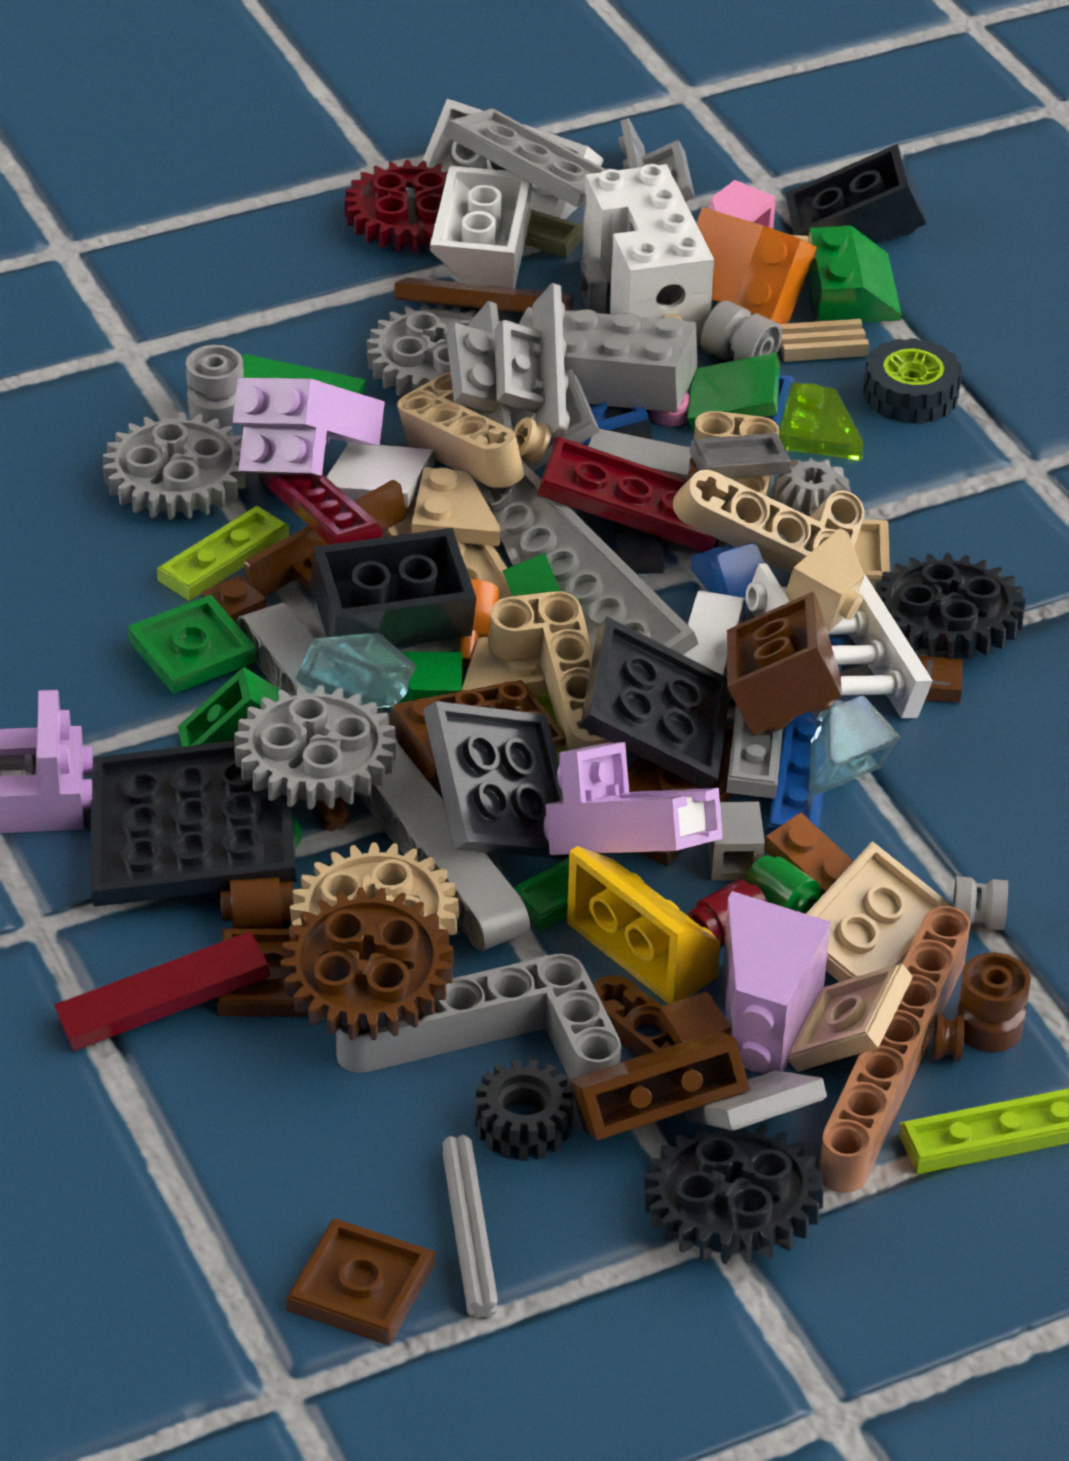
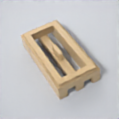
[779,319,869,362]

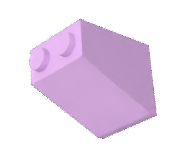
[723,891,831,1074]

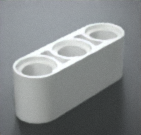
[684,590,746,677]

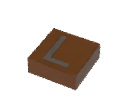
[917,655,962,703]

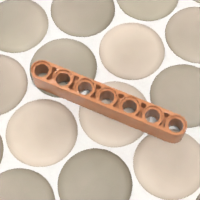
[819,906,971,1193]

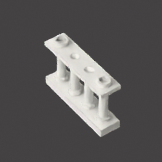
[746,563,933,721]

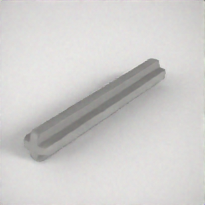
[442,1135,498,1319]

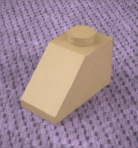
[785,528,865,631]

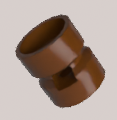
[957,952,1031,1053]

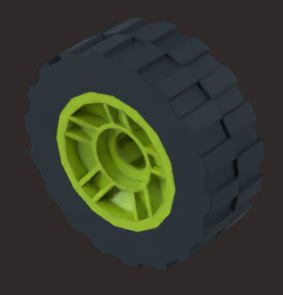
[863,338,962,424]

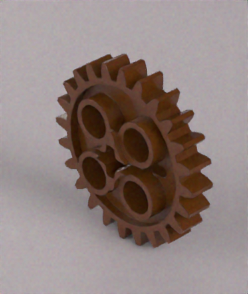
[280,887,453,1040]

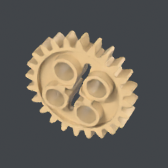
[290,842,459,935]

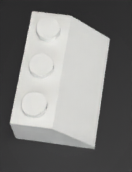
[430,166,532,288]

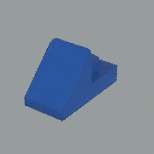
[691,542,764,621]

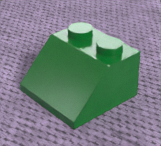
[807,226,902,322]

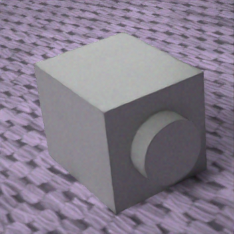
[707,802,765,881]

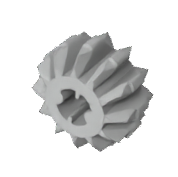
[773,457,851,520]

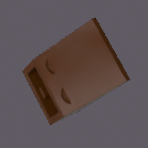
[389,680,566,801]

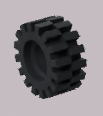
[475,1059,573,1161]

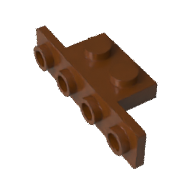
[244,480,407,597]

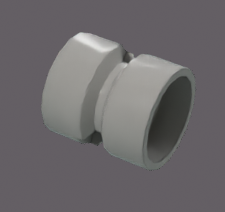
[701,300,782,361]
[185,345,244,428]

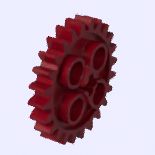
[344,160,448,252]

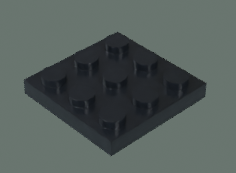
[580,616,730,789]
[423,701,570,859]

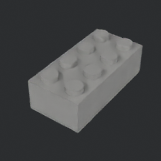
[519,307,697,412]

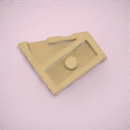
[412,467,500,546]

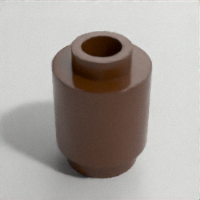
[220,877,294,929]

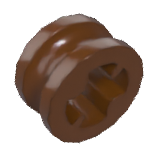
[933,1013,964,1062]

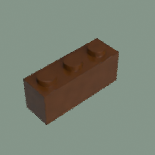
[569,1030,750,1140]

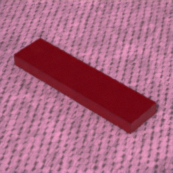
[54,931,271,1051]

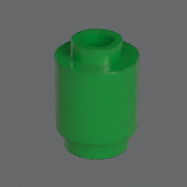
[746,855,821,914]

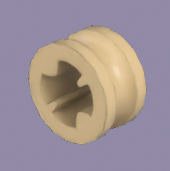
[514,417,551,462]

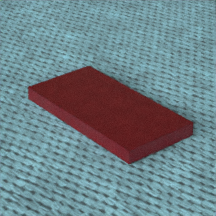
[537,437,716,552]

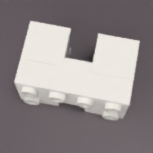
[583,164,714,345]

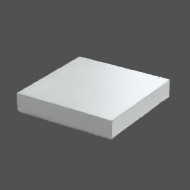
[327,443,435,508]

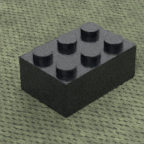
[310,528,477,656]

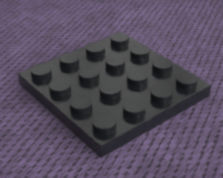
[90,740,297,907]

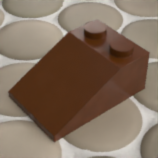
[727,591,843,736]

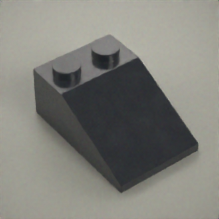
[785,144,927,241]

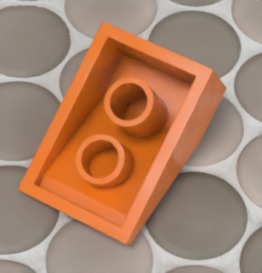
[696,207,817,324]

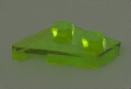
[779,382,864,461]

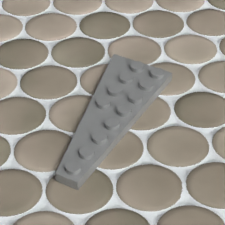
[475,460,699,655]

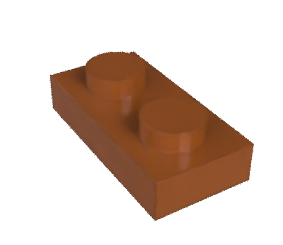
[764,812,854,897]

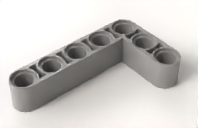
[336,954,621,1079]

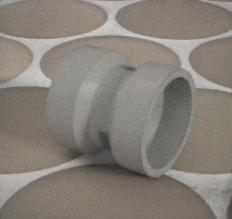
[953,876,1008,930]

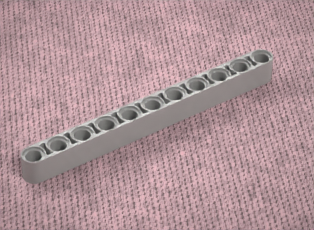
[237,602,530,952]

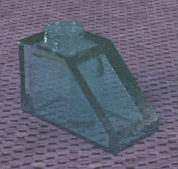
[295,633,416,708]
[809,695,901,796]

